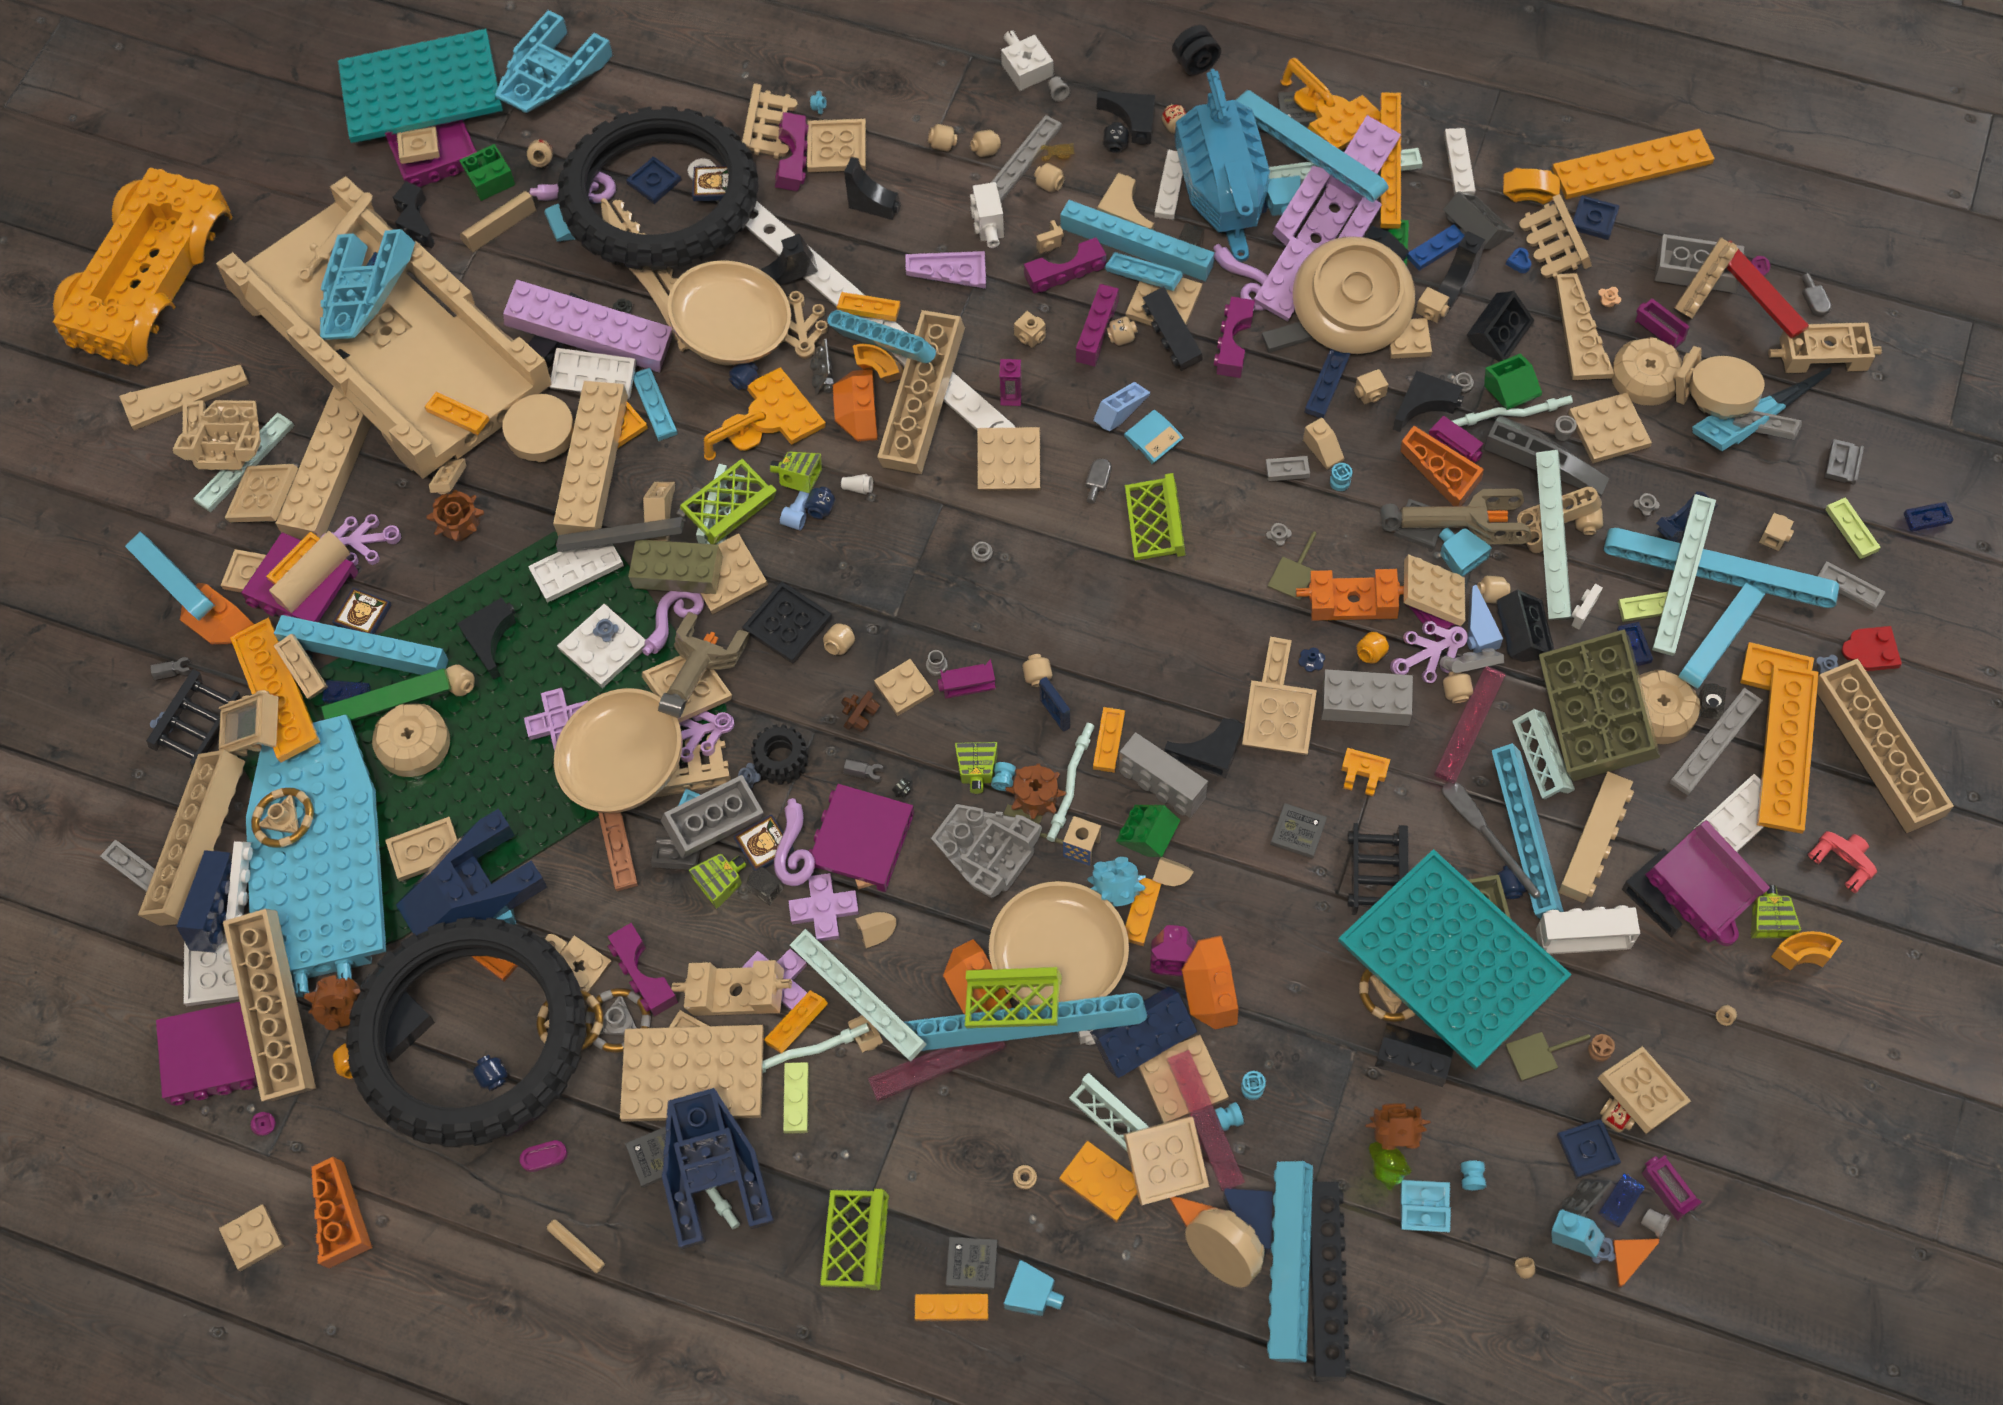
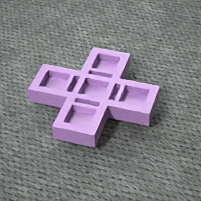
[524,688,588,751]
[789,873,859,942]
[742,949,807,1015]

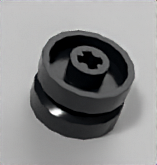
[1172,25,1221,75]

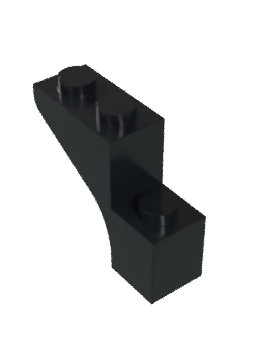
[392,181,435,249]

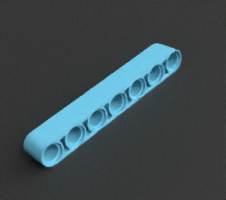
[827,310,936,363]
[125,531,215,621]
[1678,582,1766,689]

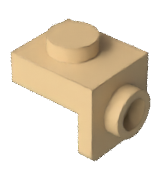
[1036,220,1064,253]
[848,1015,883,1052]

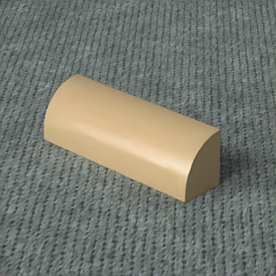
[460,191,536,252]
[269,531,350,614]

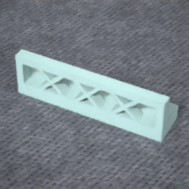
[696,464,745,545]
[1513,709,1575,799]
[1069,1073,1149,1152]

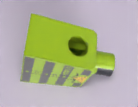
[770,452,822,493]
[955,742,998,794]
[689,854,746,909]
[1751,885,1801,938]

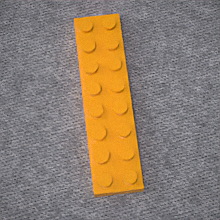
[1552,129,1715,199]
[230,617,320,763]
[1757,664,1819,834]

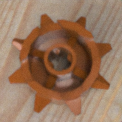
[426,490,484,541]
[1005,763,1066,819]
[304,975,361,1030]
[1365,1103,1431,1150]

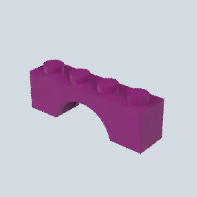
[775,112,808,191]
[1024,237,1106,294]
[1076,284,1119,367]
[1214,296,1255,378]
[607,923,678,1017]

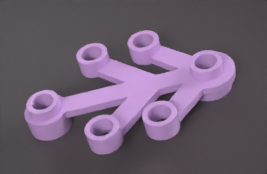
[320,514,401,566]
[1390,621,1468,683]
[679,711,734,762]

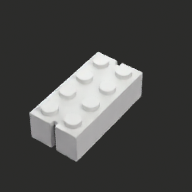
[1536,905,1640,954]

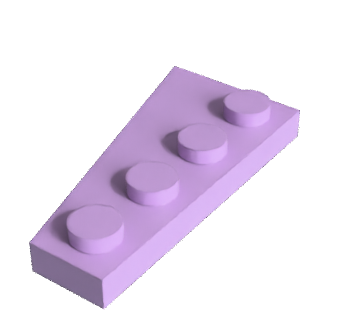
[906,251,986,289]

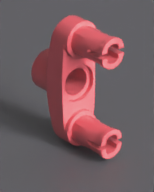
[1808,831,1877,893]

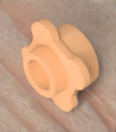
[1598,287,1621,307]

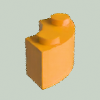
[1503,168,1560,205]
[853,344,904,383]
[1771,931,1842,970]

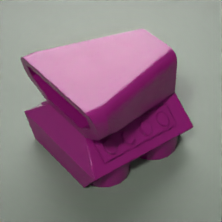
[1150,925,1196,977]

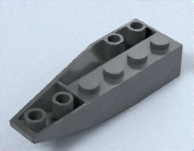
[1484,416,1609,497]

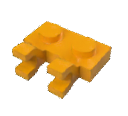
[1341,748,1390,796]

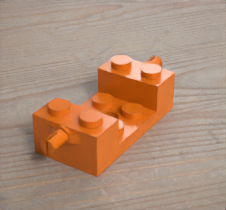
[1296,569,1404,621]

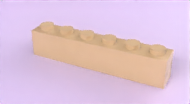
[1558,772,1634,903]

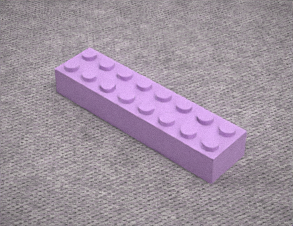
[503,280,672,373]

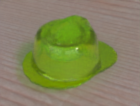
[1369,1142,1412,1190]

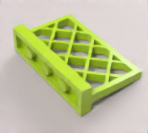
[680,459,777,545]
[1125,473,1186,561]
[965,967,1062,1028]
[820,1189,889,1290]

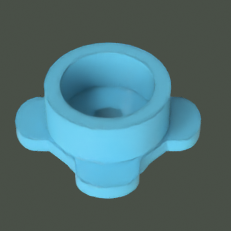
[810,91,826,114]

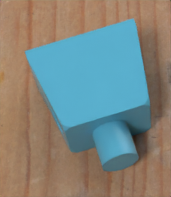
[1265,175,1301,216]
[1439,528,1492,577]
[1552,1210,1605,1258]
[1004,1260,1065,1316]

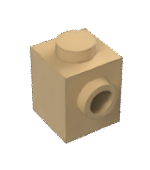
[1416,287,1450,323]
[1354,369,1388,404]
[1759,513,1794,551]

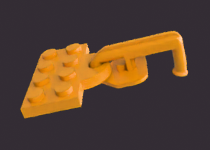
[1281,58,1381,150]
[704,367,826,461]

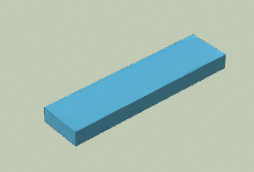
[1105,252,1183,291]
[633,368,678,441]

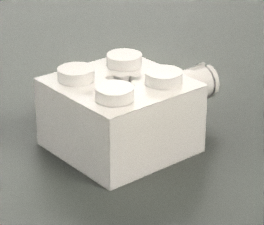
[1001,31,1053,91]
[970,182,1004,248]

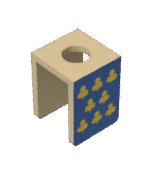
[1063,816,1101,866]

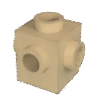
[1014,311,1046,348]

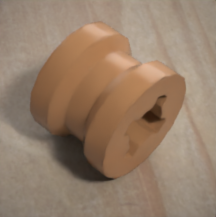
[1588,1034,1615,1062]

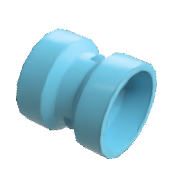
[1330,463,1352,491]
[991,762,1016,791]
[1241,1071,1266,1100]
[1214,1102,1244,1132]
[1460,1161,1486,1190]

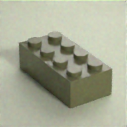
[628,540,723,594]

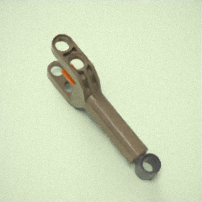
[1380,489,1532,544]
[658,612,749,718]

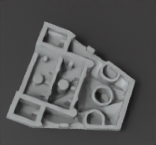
[931,804,1042,898]

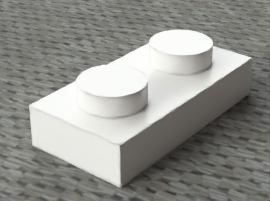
[1571,584,1603,629]

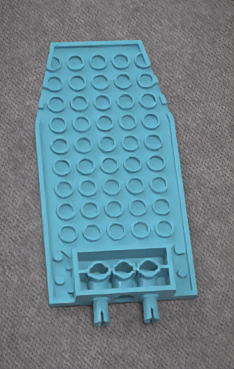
[246,715,386,997]

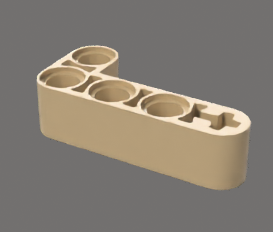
[1517,487,1602,553]

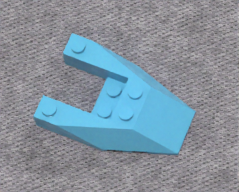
[495,10,613,113]
[320,229,415,340]

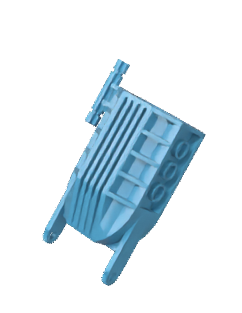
[1175,69,1270,262]

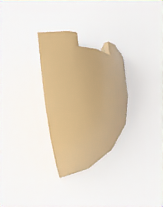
[1153,857,1194,886]
[855,912,896,948]

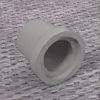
[1048,77,1070,101]
[1555,415,1577,441]
[926,650,948,676]
[1641,1208,1671,1238]

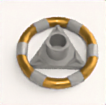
[585,988,651,1053]

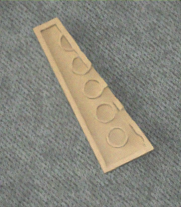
[1555,273,1614,380]
[120,364,249,430]

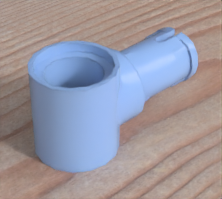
[780,491,809,530]

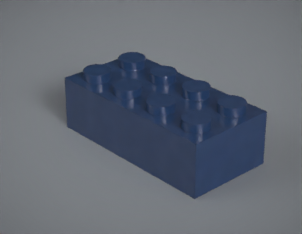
[176,850,232,953]
[1090,986,1197,1078]

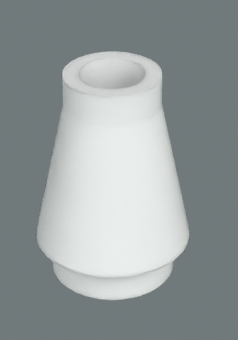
[841,474,873,495]

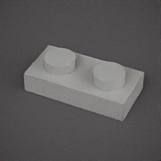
[1265,456,1310,481]

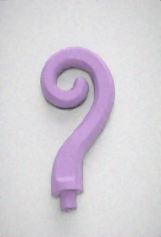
[530,172,616,203]
[1213,244,1268,311]
[642,591,704,656]
[774,798,815,886]

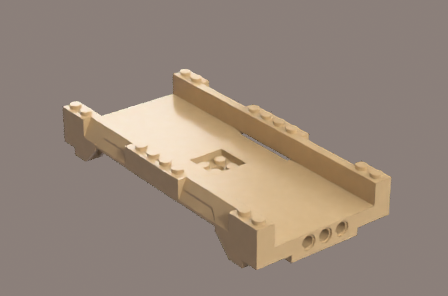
[216,176,552,479]

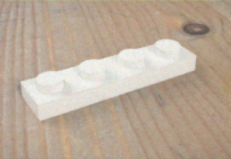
[1444,128,1475,195]
[1155,150,1183,220]
[226,841,253,920]

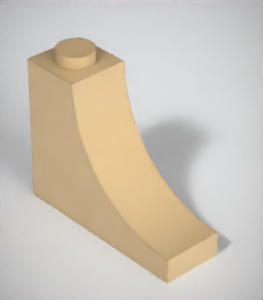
[1097,173,1154,230]
[643,482,675,542]

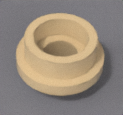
[1013,1165,1037,1189]

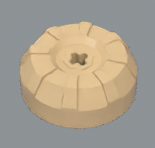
[1611,337,1683,405]
[1689,356,1765,420]
[503,394,574,462]
[1639,670,1700,744]
[372,703,450,777]
[1185,1208,1264,1287]

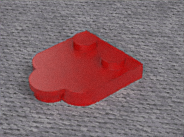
[1842,626,1902,671]

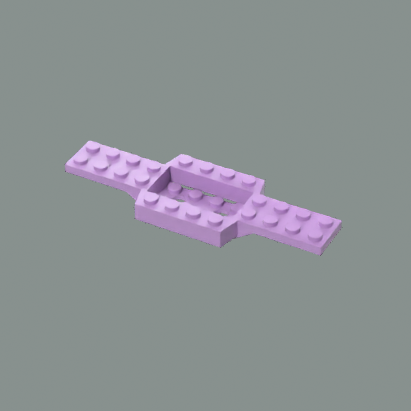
[1254,115,1401,321]

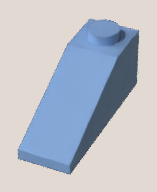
[1093,382,1150,432]
[1467,585,1503,653]

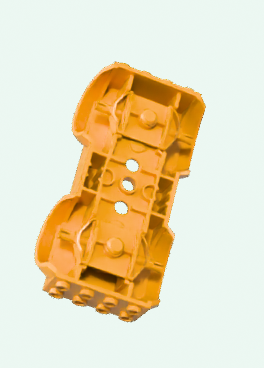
[53,168,233,366]

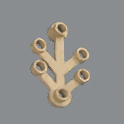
[783,291,828,359]

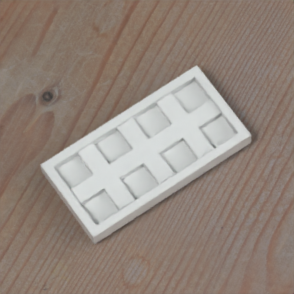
[549,348,637,400]
[528,544,624,603]
[1696,774,1764,852]

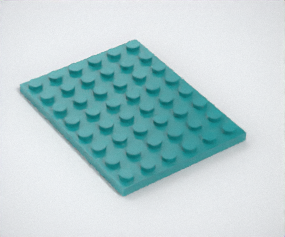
[338,29,503,143]
[1338,849,1572,1070]

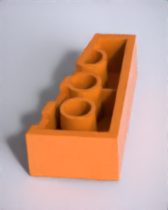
[1400,426,1484,506]
[311,1157,372,1268]

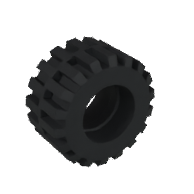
[751,724,808,785]

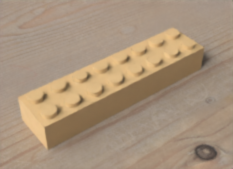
[877,310,965,474]
[553,381,628,536]
[276,387,372,540]
[1817,659,1954,833]
[138,750,245,926]
[223,909,316,1101]

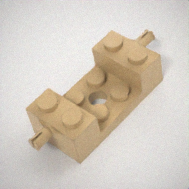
[1768,323,1882,373]
[672,960,792,1016]

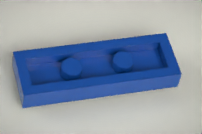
[1407,224,1465,271]

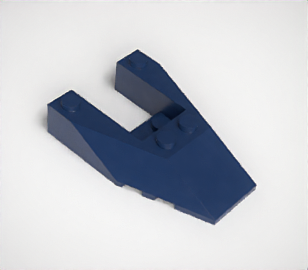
[396,809,547,935]
[662,1088,775,1249]

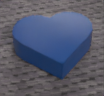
[1505,248,1531,273]

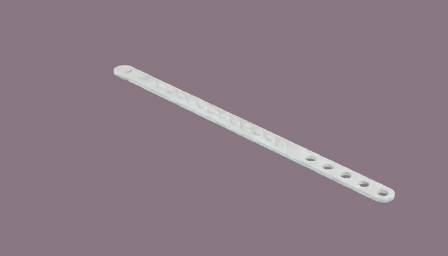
[688,158,1015,431]

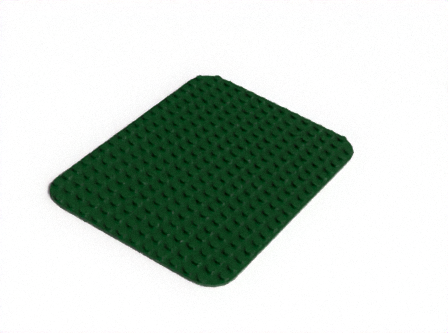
[237,531,727,945]

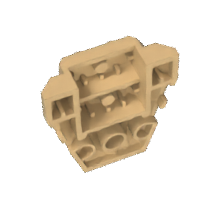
[173,400,261,470]

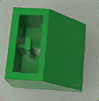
[459,144,515,201]
[1484,353,1542,410]
[1116,805,1180,857]

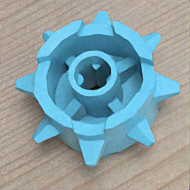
[1087,857,1146,907]

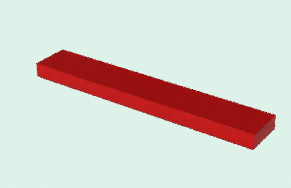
[1726,240,1809,339]

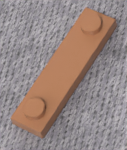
[598,812,638,891]

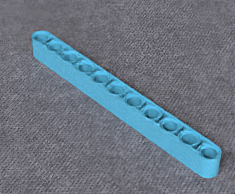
[1236,90,1389,202]
[1604,528,1840,608]
[904,993,1147,1051]

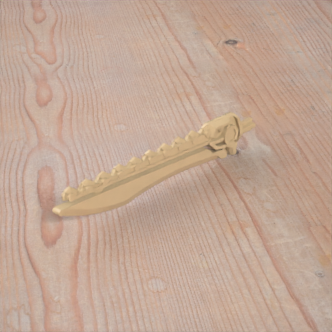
[601,198,689,352]

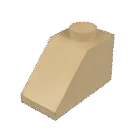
[1303,418,1344,470]

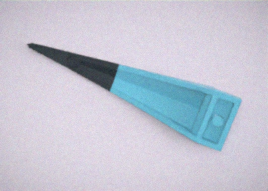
[1692,367,1831,451]

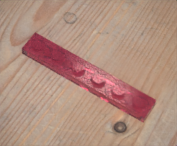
[1434,666,1506,784]
[868,1041,1006,1102]
[1167,1050,1245,1192]

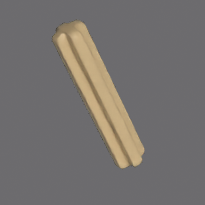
[547,1219,605,1273]

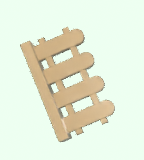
[742,84,797,159]
[1520,194,1592,279]
[1674,237,1739,319]
[653,734,731,798]

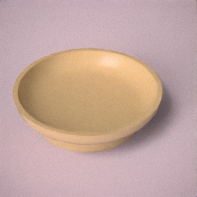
[1293,236,1415,354]
[668,261,791,365]
[554,688,683,813]
[989,881,1129,1006]

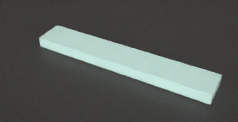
[193,412,294,513]

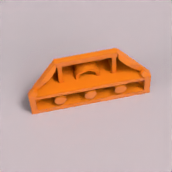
[833,369,878,442]
[180,583,254,644]
[1181,936,1238,1029]
[943,939,1012,1014]

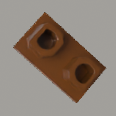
[841,690,880,732]

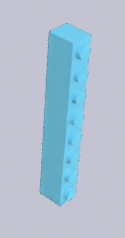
[1061,200,1214,282]
[274,615,449,675]
[1492,743,1564,919]
[1267,1161,1313,1362]

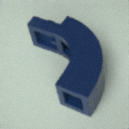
[1656,491,1718,542]

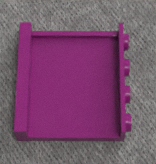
[385,120,477,187]
[241,532,359,622]
[809,784,914,893]
[1645,820,1770,943]
[156,1001,258,1106]

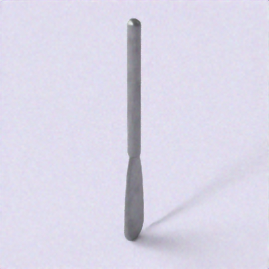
[1442,782,1541,899]

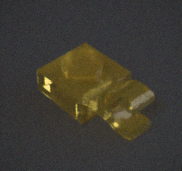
[1040,144,1074,161]

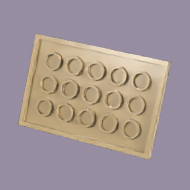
[620,1025,764,1122]

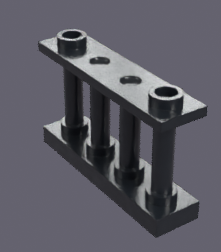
[146,669,241,770]
[1348,823,1408,915]

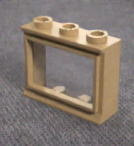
[219,690,279,756]

